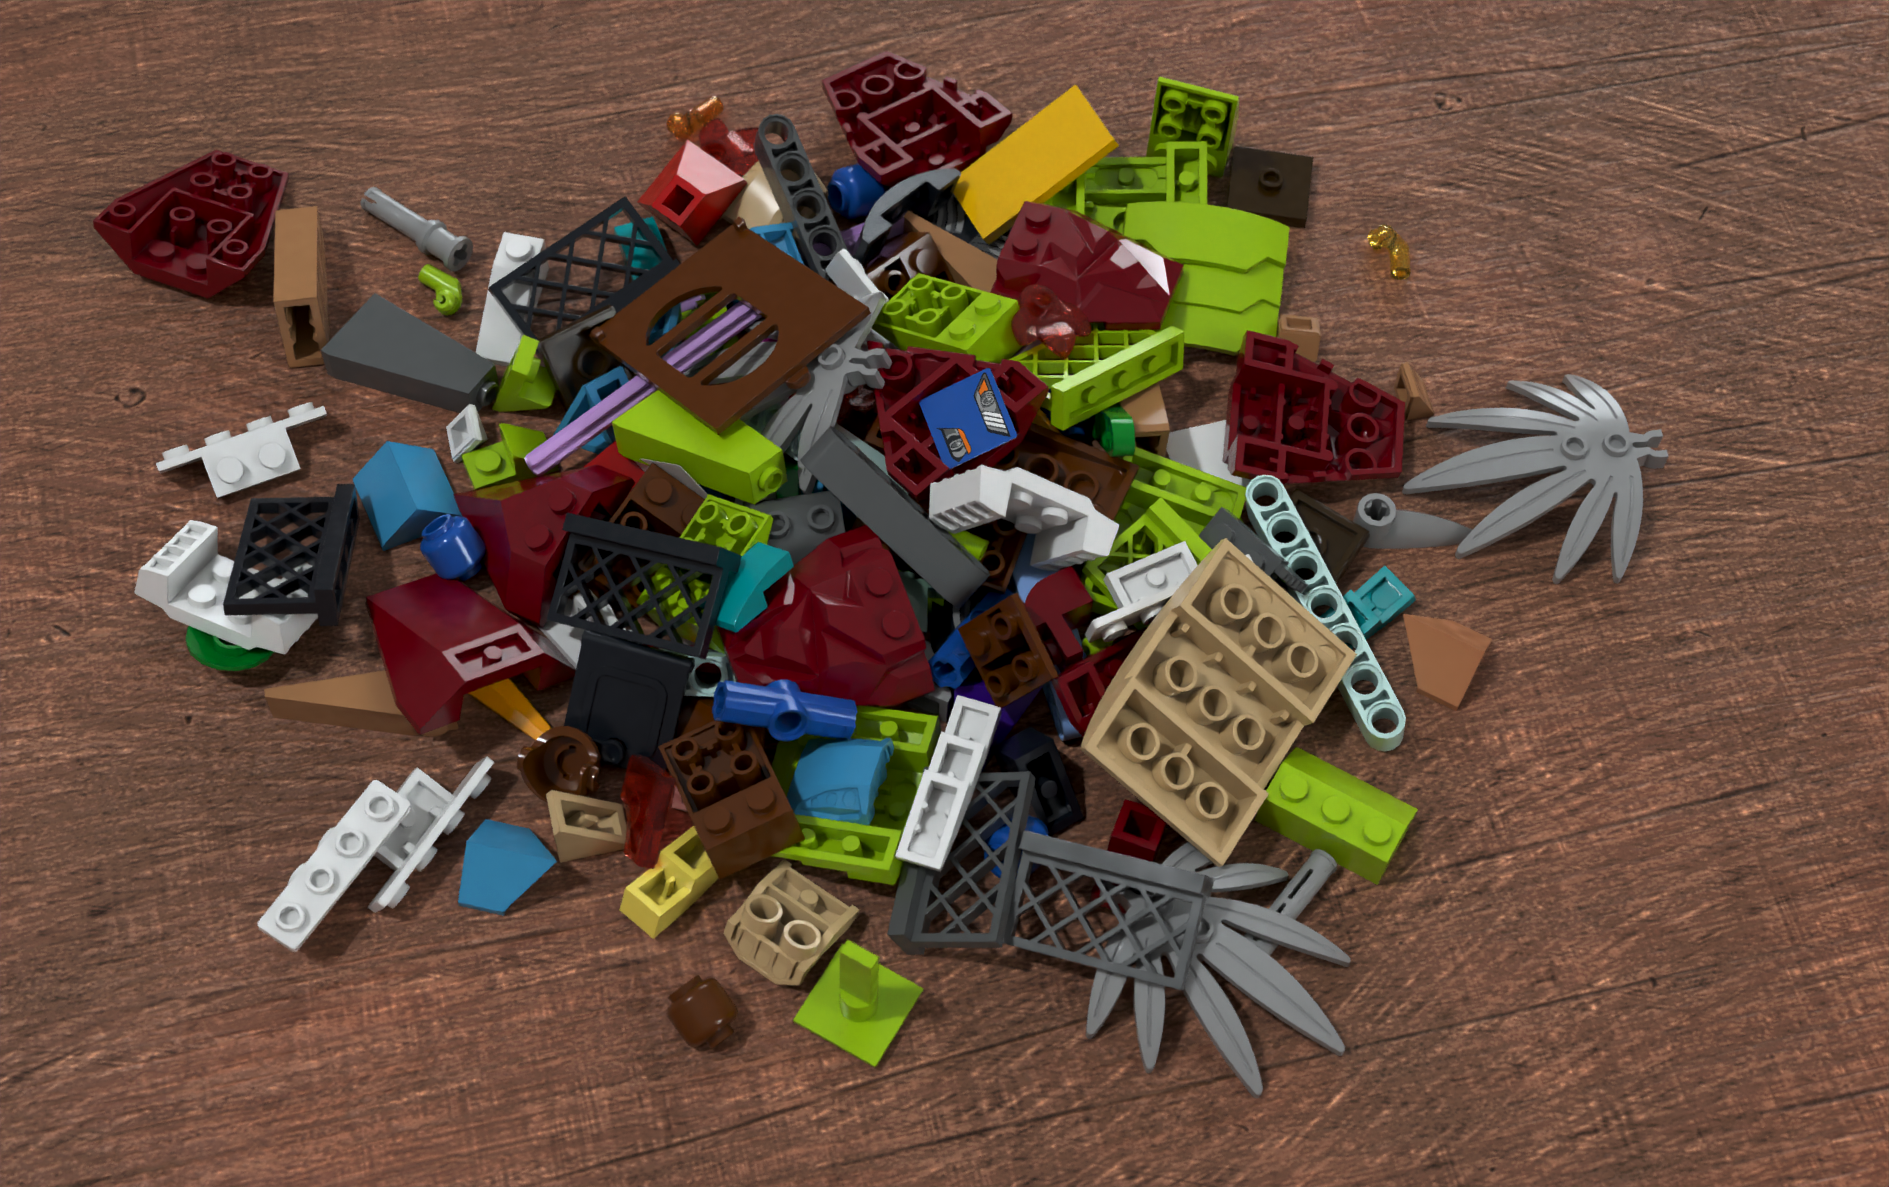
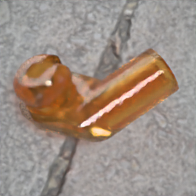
[666,96,723,139]

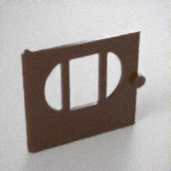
[589,217,871,435]

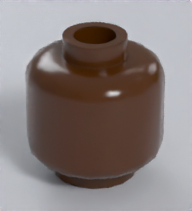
[667,975,738,1049]

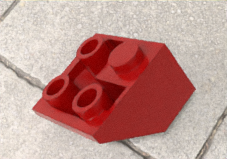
[637,140,747,246]

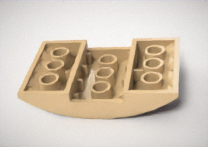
[1080,538,1357,867]

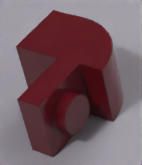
[1025,566,1093,673]
[1089,799,1167,914]

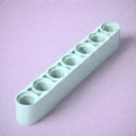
[1245,475,1406,752]

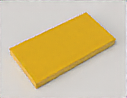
[953,84,1119,245]

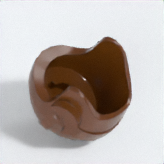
[517,726,601,803]

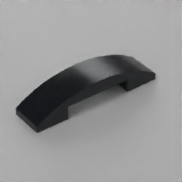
[852,168,962,267]

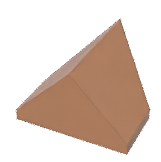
[1403,614,1492,711]

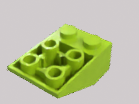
[1146,76,1239,178]
[872,273,1028,363]
[636,494,773,654]

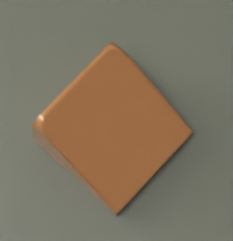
[1276,314,1321,362]
[1393,362,1434,420]

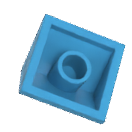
[352,441,462,551]

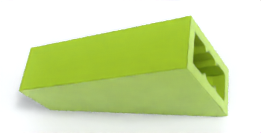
[612,390,788,505]

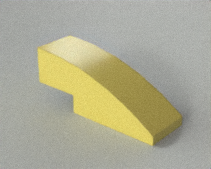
[620,826,719,939]

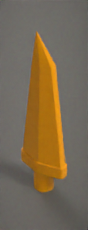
[468,678,551,741]

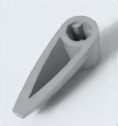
[1353,493,1473,549]

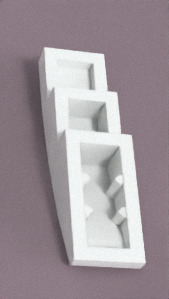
[895,695,1002,872]

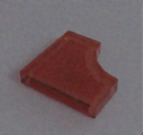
[620,754,676,869]

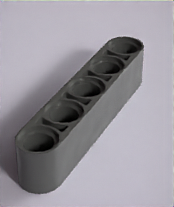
[754,114,849,281]
[800,426,990,608]

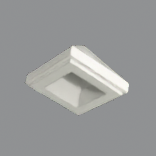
[446,404,488,463]

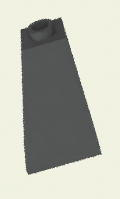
[321,293,499,413]

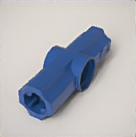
[928,588,1013,689]
[712,680,857,741]

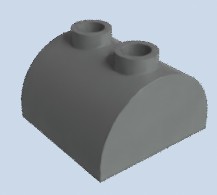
[749,491,845,565]

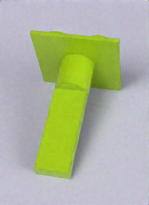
[793,939,924,1068]

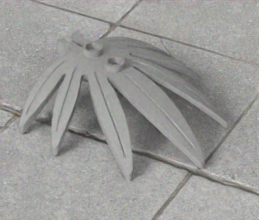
[683,292,892,494]
[1402,374,1669,584]
[1086,842,1351,1099]

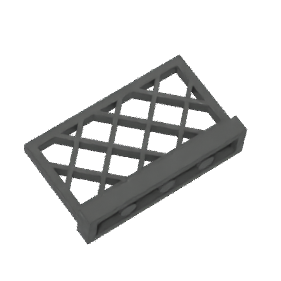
[887,767,1036,955]
[1003,830,1215,991]

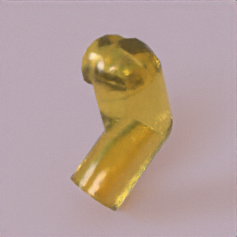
[1368,224,1411,280]

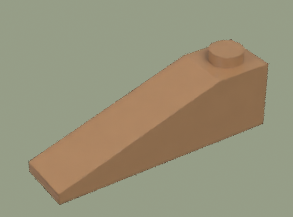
[903,211,998,293]
[264,670,459,737]

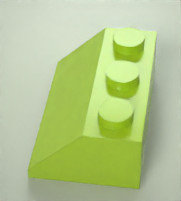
[1255,746,1418,885]

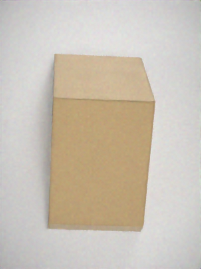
[546,790,630,863]

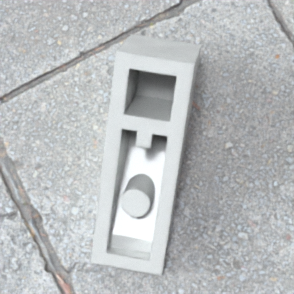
[476,232,549,367]

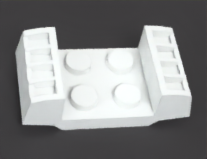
[929,465,1119,572]
[134,520,318,655]

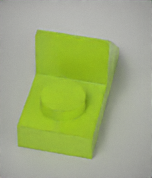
[492,335,556,412]
[461,423,559,490]

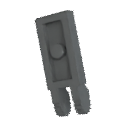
[1199,507,1308,593]

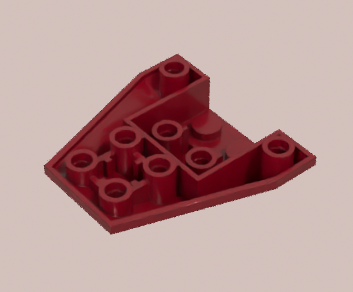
[93,150,289,298]
[365,573,576,735]

